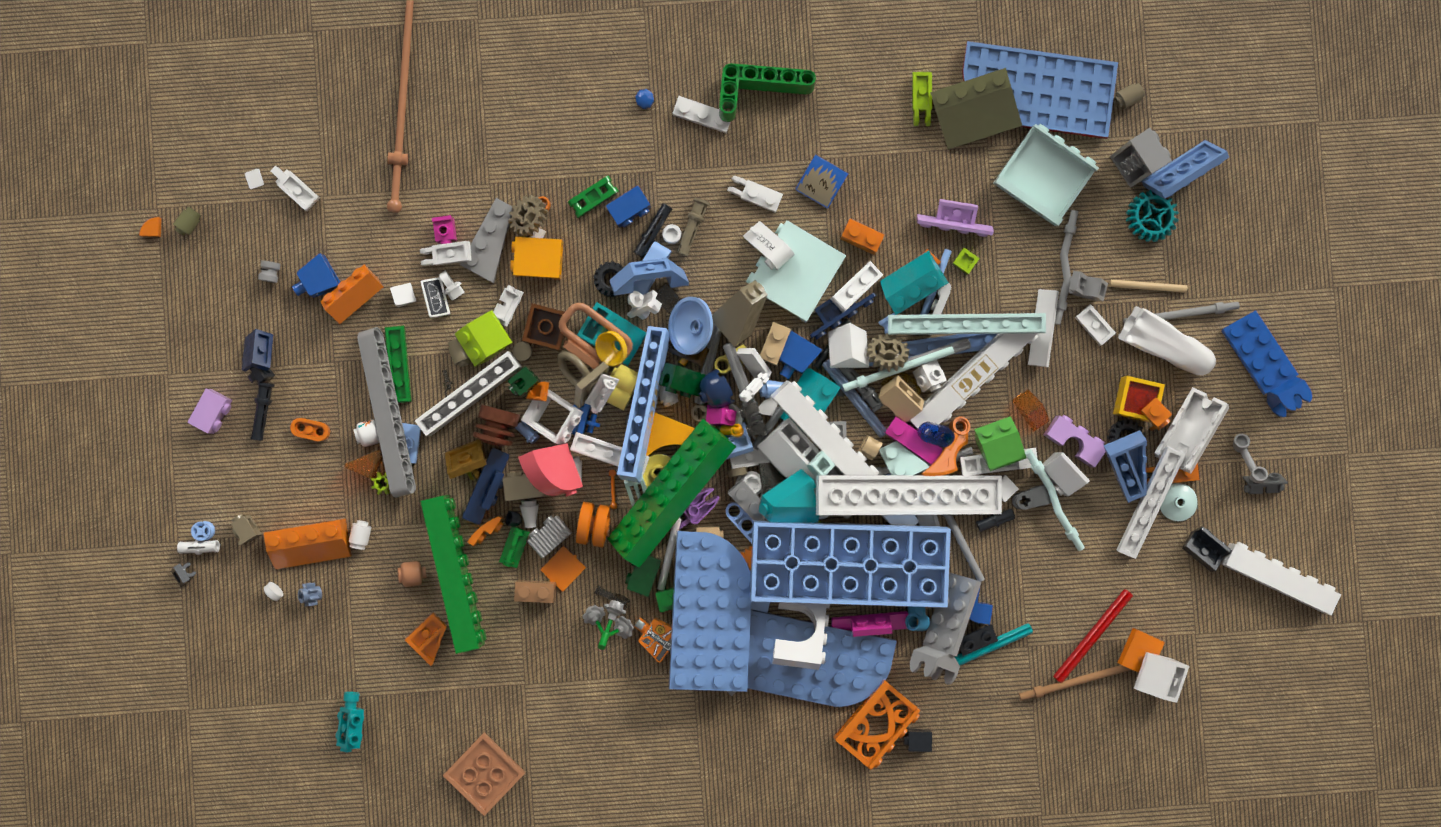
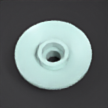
[1160,483,1197,521]

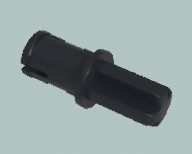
[976,509,1015,533]

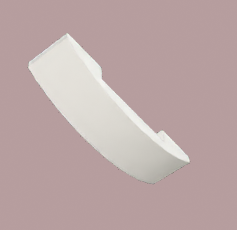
[960,448,1037,476]

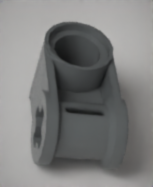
[1012,484,1051,510]

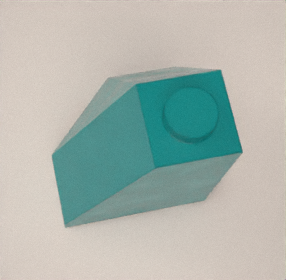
[758,469,820,523]

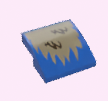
[795,154,849,208]

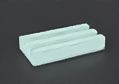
[624,475,647,507]

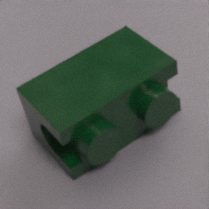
[659,363,705,398]
[508,366,541,398]
[625,555,662,597]

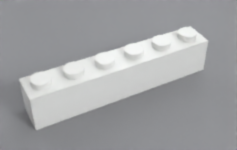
[415,351,522,436]
[1220,542,1341,615]

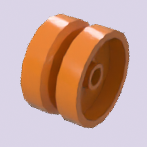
[576,502,611,548]

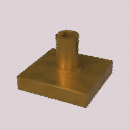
[445,439,487,480]

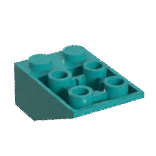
[577,302,646,366]

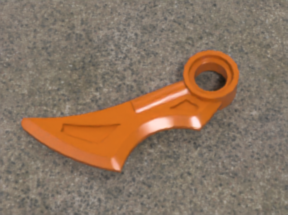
[922,416,970,476]

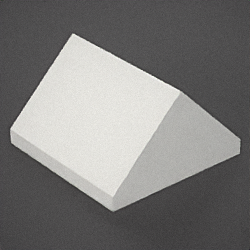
[828,323,869,368]

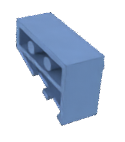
[1104,430,1147,503]

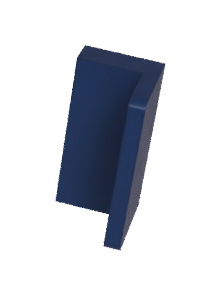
[242,329,273,372]

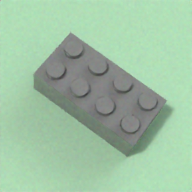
[1110,128,1172,188]

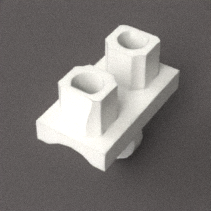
[627,290,662,320]

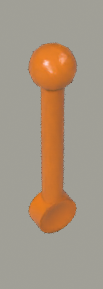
[609,469,618,510]

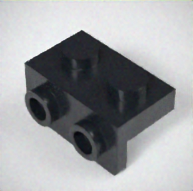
[1182,527,1232,573]

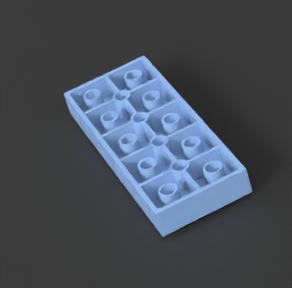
[750,520,951,607]

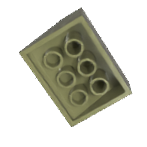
[930,68,1022,150]

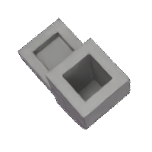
[1068,271,1108,302]

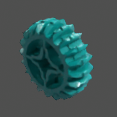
[1126,190,1179,242]

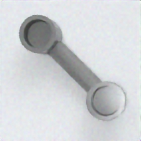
[1233,434,1268,483]

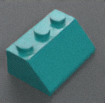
[880,251,949,315]
[780,367,841,435]

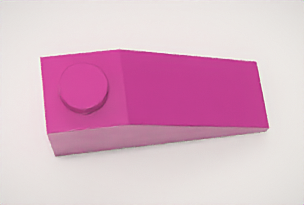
[885,417,943,465]

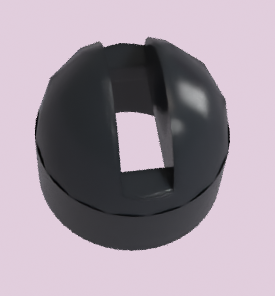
[505,511,522,527]

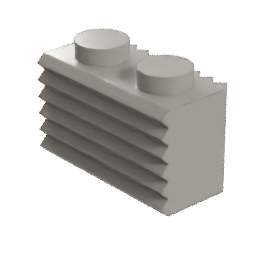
[527,515,573,558]

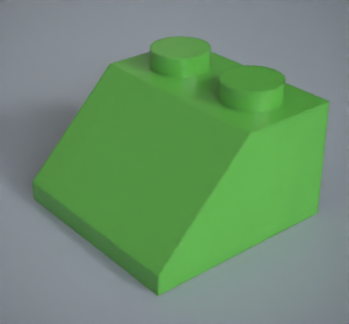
[974,416,1026,472]

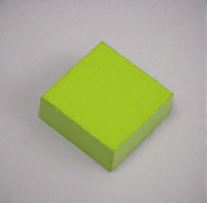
[952,248,980,275]

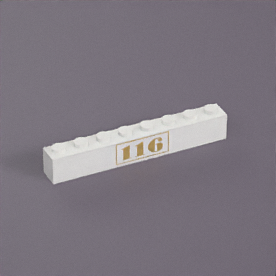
[910,313,1038,437]

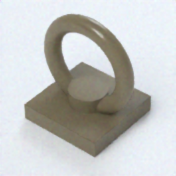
[557,351,609,409]

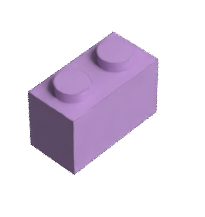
[187,389,232,434]

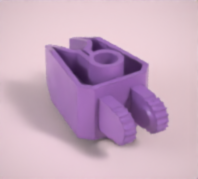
[679,487,720,529]

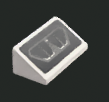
[420,277,451,319]

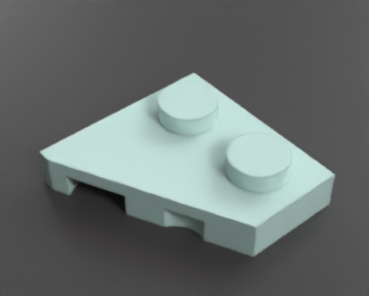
[879,441,929,475]

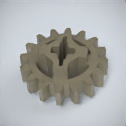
[508,195,548,237]
[867,333,909,372]

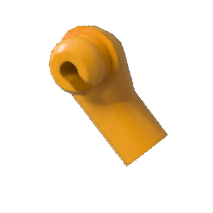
[720,424,744,438]

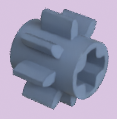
[298,582,322,606]

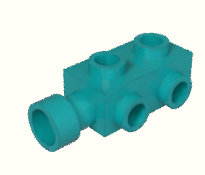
[335,691,364,752]

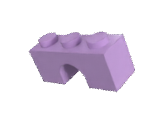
[1043,415,1106,467]

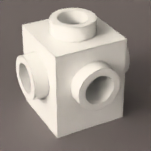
[913,360,947,393]

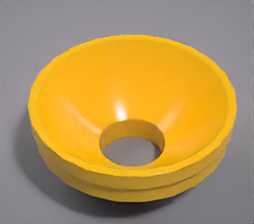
[595,331,627,366]

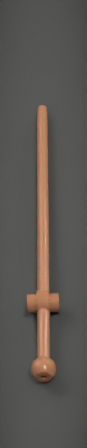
[387,0,414,213]

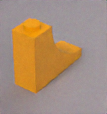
[646,413,695,456]

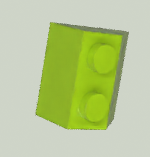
[455,310,513,367]

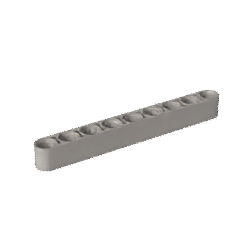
[357,327,416,498]

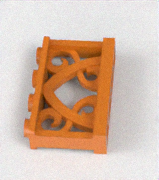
[834,680,920,770]

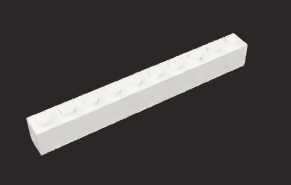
[770,380,919,526]

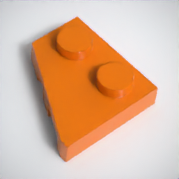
[405,612,447,666]

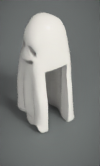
[1118,306,1216,375]

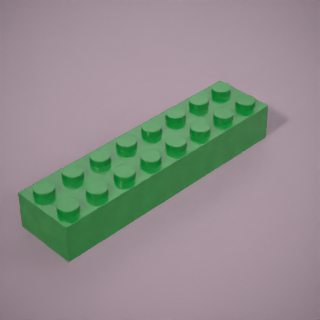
[607,419,736,567]
[420,495,487,654]

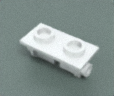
[493,285,524,327]
[585,374,619,414]

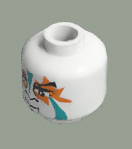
[354,420,379,447]

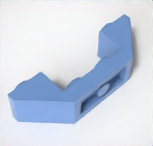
[610,258,689,295]

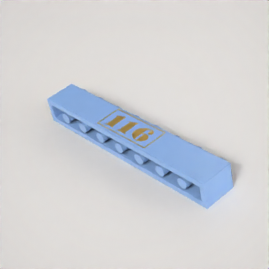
[617,326,670,483]

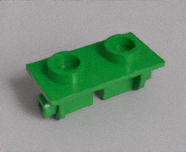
[499,527,530,568]

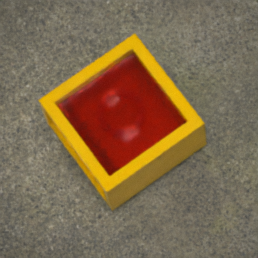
[1113,376,1165,423]

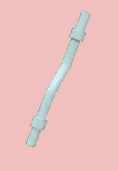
[1025,449,1085,551]

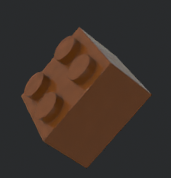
[522,303,570,352]

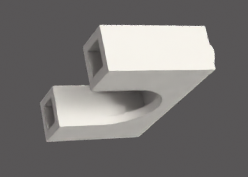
[772,602,830,670]

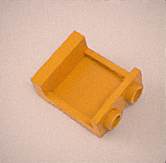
[510,237,564,280]

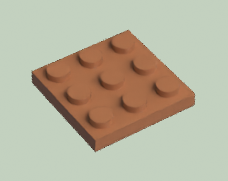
[443,732,526,816]

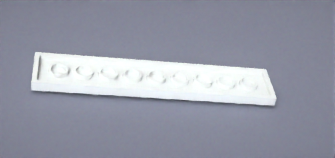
[816,475,1002,515]

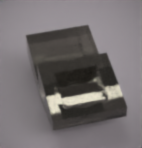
[656,283,682,315]

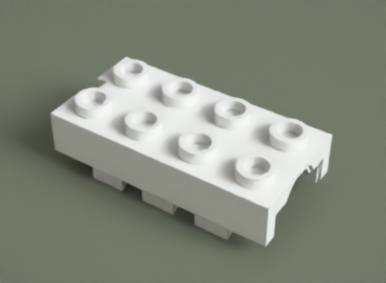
[1155,387,1229,474]

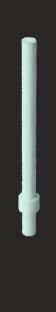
[842,346,955,392]

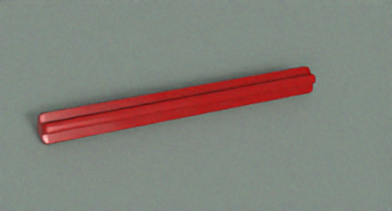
[1053,589,1133,683]

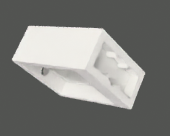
[521,389,583,445]

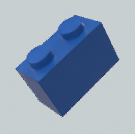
[606,186,651,228]

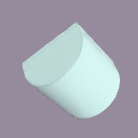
[807,451,835,476]

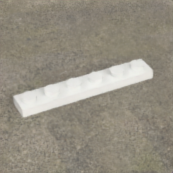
[1116,446,1186,559]

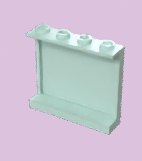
[993,124,1099,226]
[746,221,846,323]

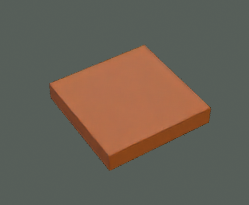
[1117,628,1165,673]

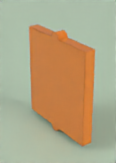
[541,546,586,592]

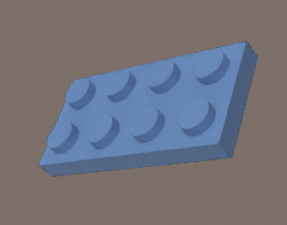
[1142,140,1229,199]

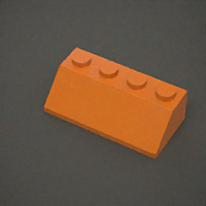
[264,519,352,569]

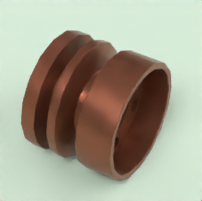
[473,404,520,447]

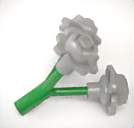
[582,600,634,650]

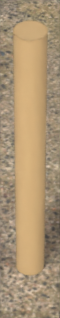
[1109,279,1188,293]

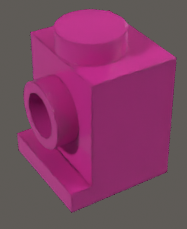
[432,215,457,244]
[706,405,737,427]

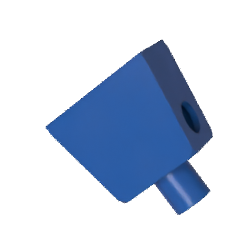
[292,253,340,298]
[779,331,822,379]

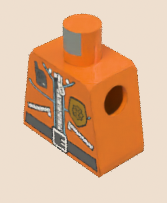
[634,617,672,663]

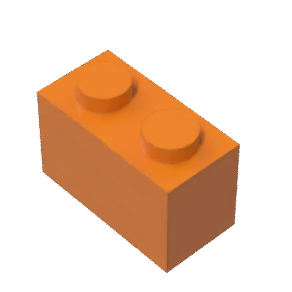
[840,219,884,255]

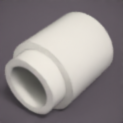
[348,520,372,550]

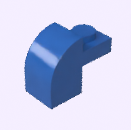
[969,588,993,625]

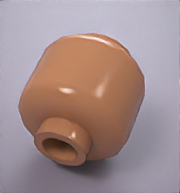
[397,561,426,587]

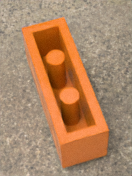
[320,264,384,324]

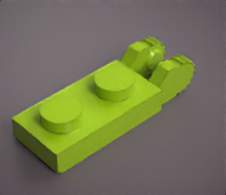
[912,72,932,126]

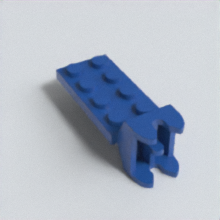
[1221,310,1312,417]

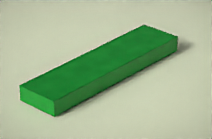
[385,325,412,403]

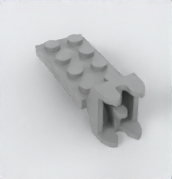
[910,572,981,685]

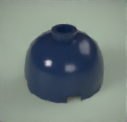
[699,369,735,408]

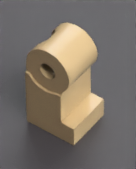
[857,435,883,460]

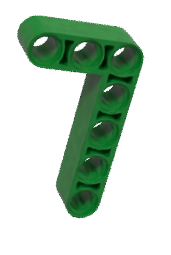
[719,63,816,122]

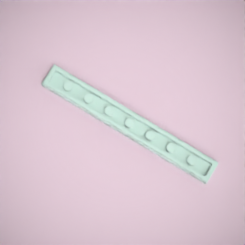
[888,313,1046,335]

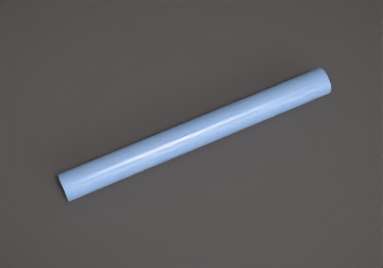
[920,249,952,315]

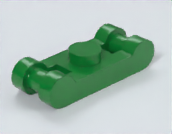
[568,176,619,219]

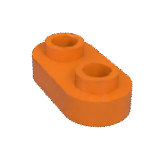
[290,418,330,441]

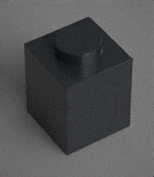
[903,728,932,752]

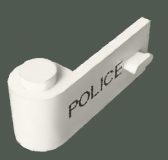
[743,221,795,270]

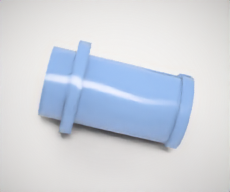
[515,421,540,444]

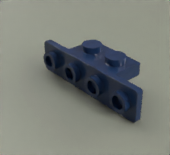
[809,293,876,340]
[462,448,510,525]

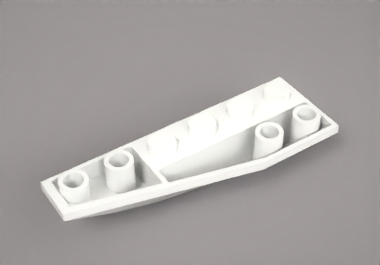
[757,418,851,519]

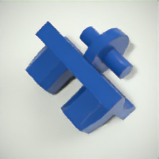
[571,404,600,435]

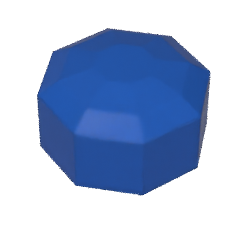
[635,89,654,109]

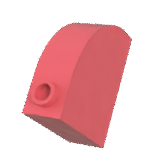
[518,443,583,497]

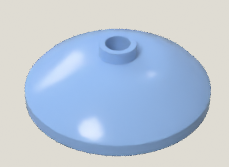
[668,297,713,355]

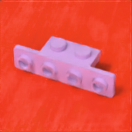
[917,199,994,237]

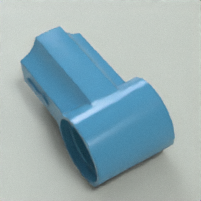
[905,606,930,631]

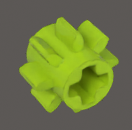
[371,472,390,495]

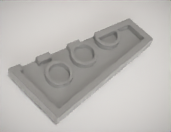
[460,198,514,283]

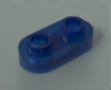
[918,422,955,447]

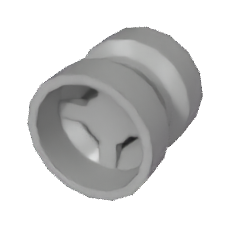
[258,260,281,283]

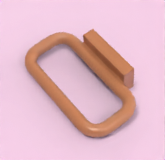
[559,303,633,369]

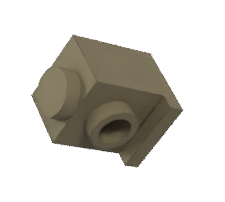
[231,514,262,546]

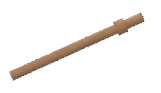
[1019,665,1132,701]

